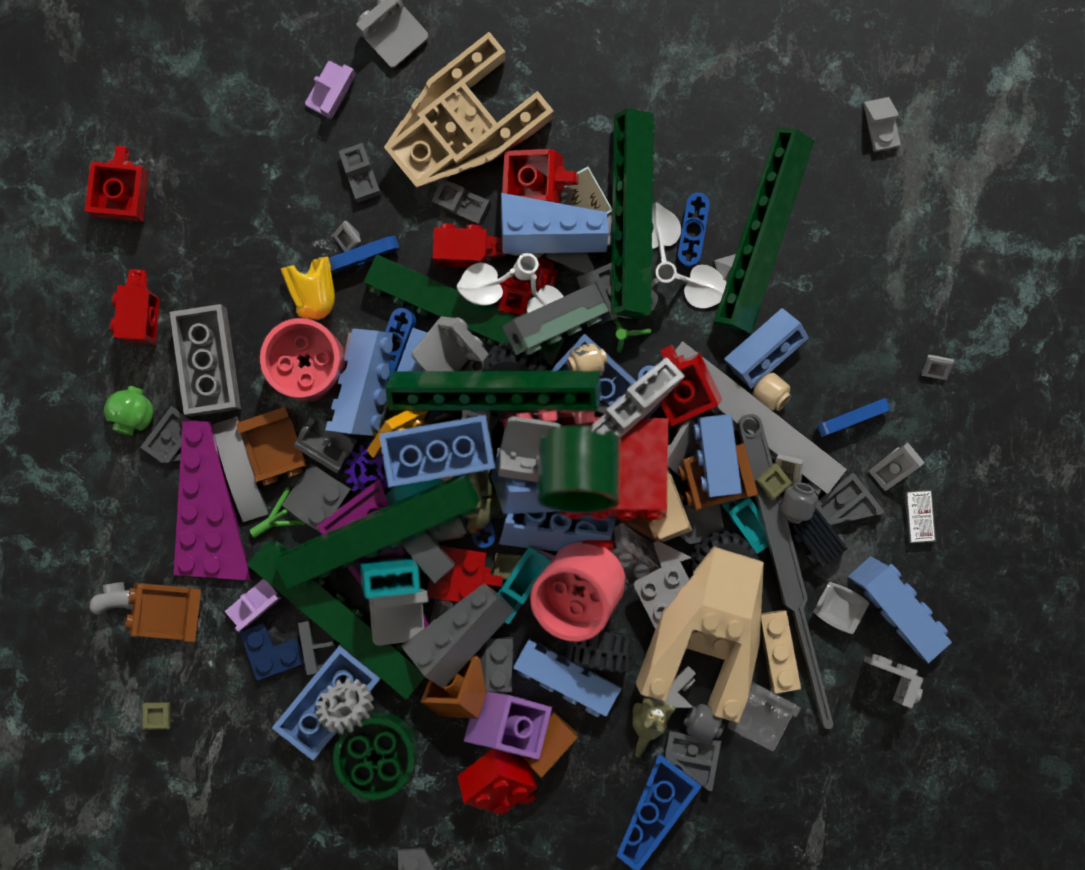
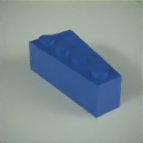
[617,753,702,870]

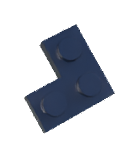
[240,622,305,681]

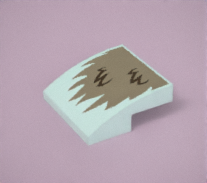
[561,167,612,215]

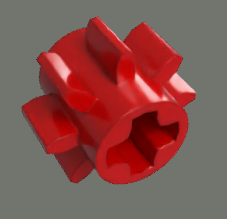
[528,258,558,290]

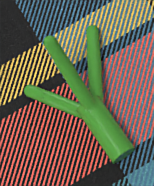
[613,318,651,353]
[250,487,306,538]

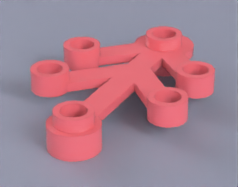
[499,411,595,429]

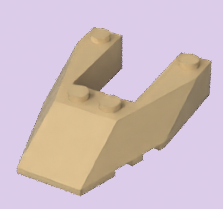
[384,32,554,188]
[636,547,763,723]

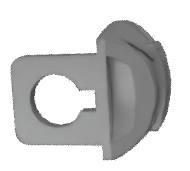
[813,582,870,634]

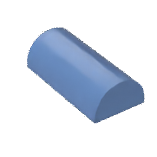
[380,415,495,487]
[272,645,380,760]

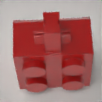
[85,146,149,222]
[502,149,579,204]
[433,224,506,268]
[110,269,160,345]
[660,345,722,427]
[427,546,503,602]
[458,748,537,815]

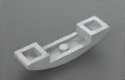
[212,417,268,522]

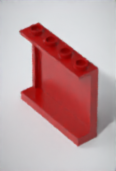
[560,417,668,521]

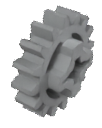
[315,678,374,734]

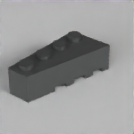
[401,583,515,688]

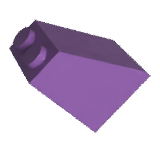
[464,692,552,760]

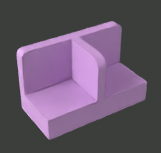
[305,61,356,120]
[225,579,282,632]

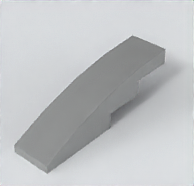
[589,357,684,438]

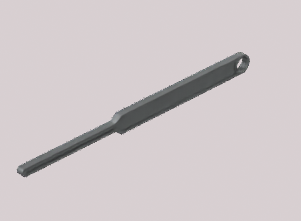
[737,414,833,729]

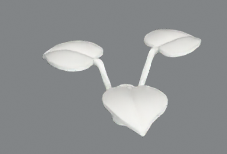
[620,202,727,318]
[457,253,564,313]

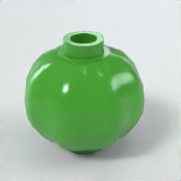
[104,386,153,436]

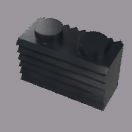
[789,508,848,568]

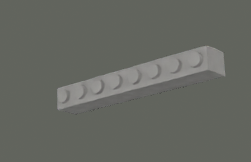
[675,341,847,495]

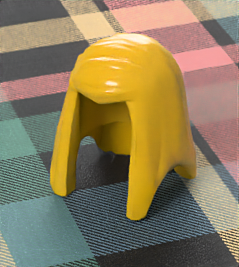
[281,257,335,320]

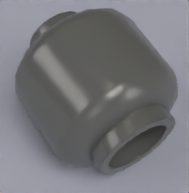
[780,483,818,524]
[684,704,725,743]

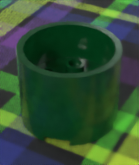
[537,426,621,513]
[333,712,419,800]

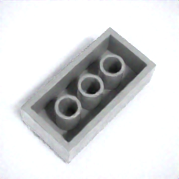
[169,304,241,417]

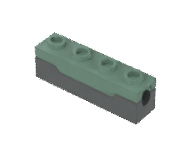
[502,283,609,355]

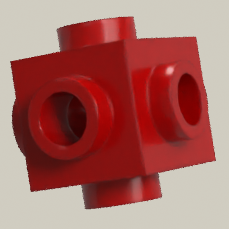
[498,275,533,315]

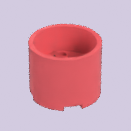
[260,318,346,402]
[531,541,625,641]

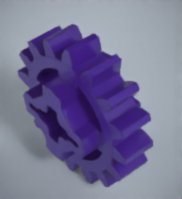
[344,442,394,495]

